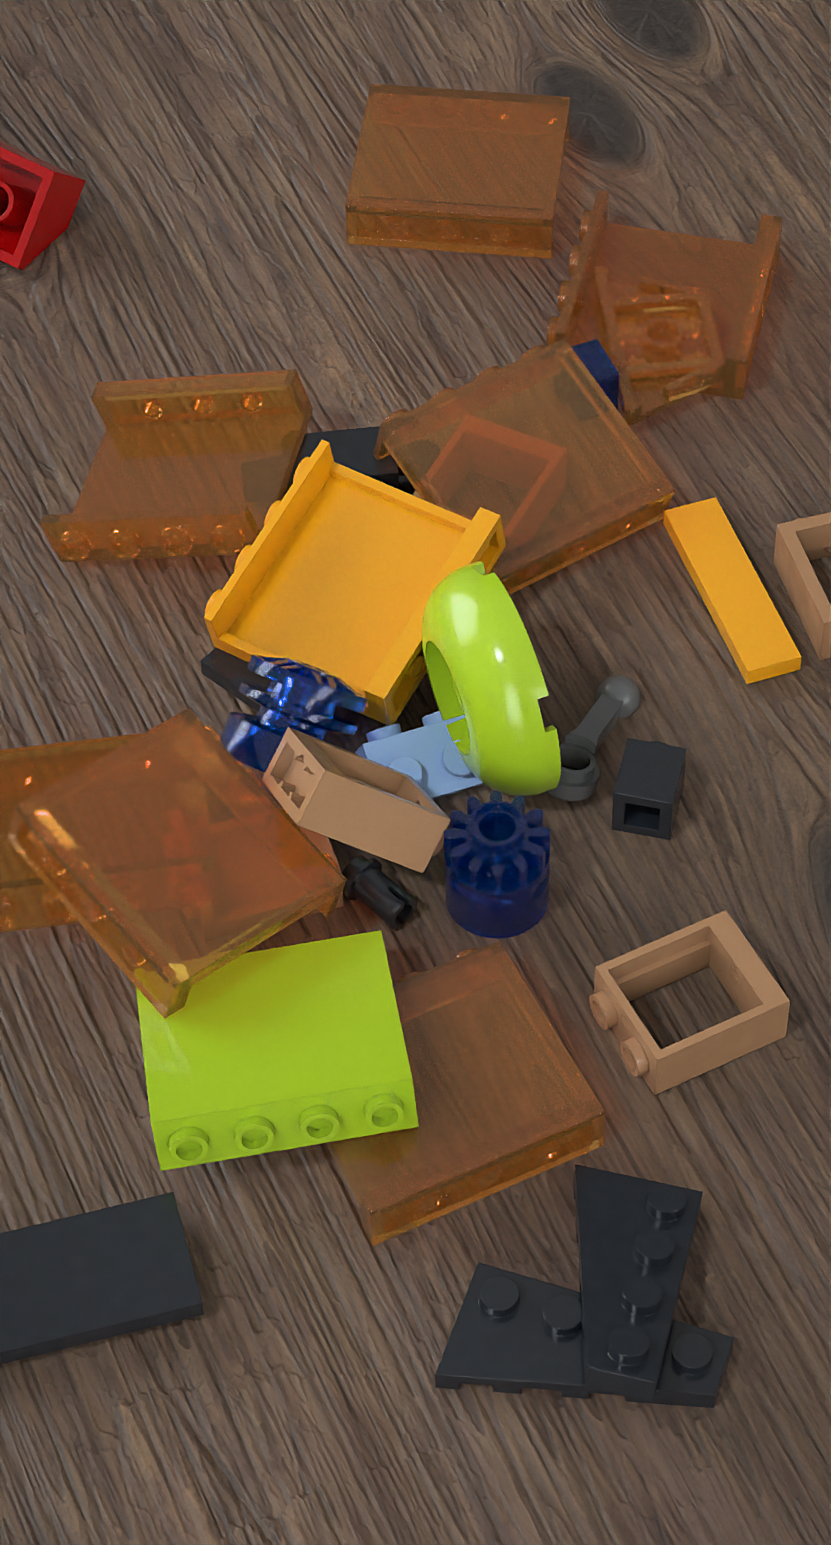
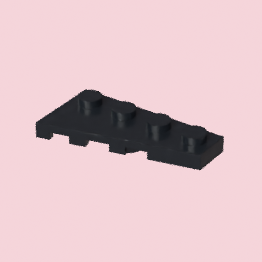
[573,1164,703,1402]
[435,1262,734,1408]

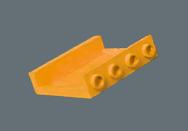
[204,440,506,726]

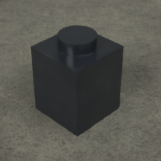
[612,738,687,840]

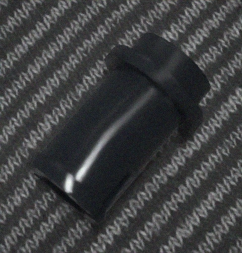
[341,855,417,930]

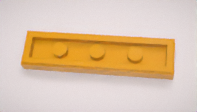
[663,497,802,684]

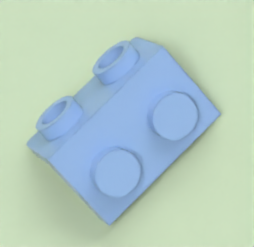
[355,711,485,800]

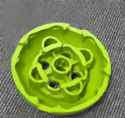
[422,561,561,796]

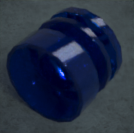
[216,653,368,772]

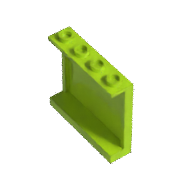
[134,930,419,1171]

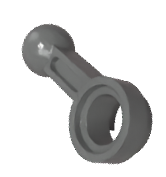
[547,674,641,801]

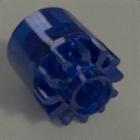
[444,791,550,939]

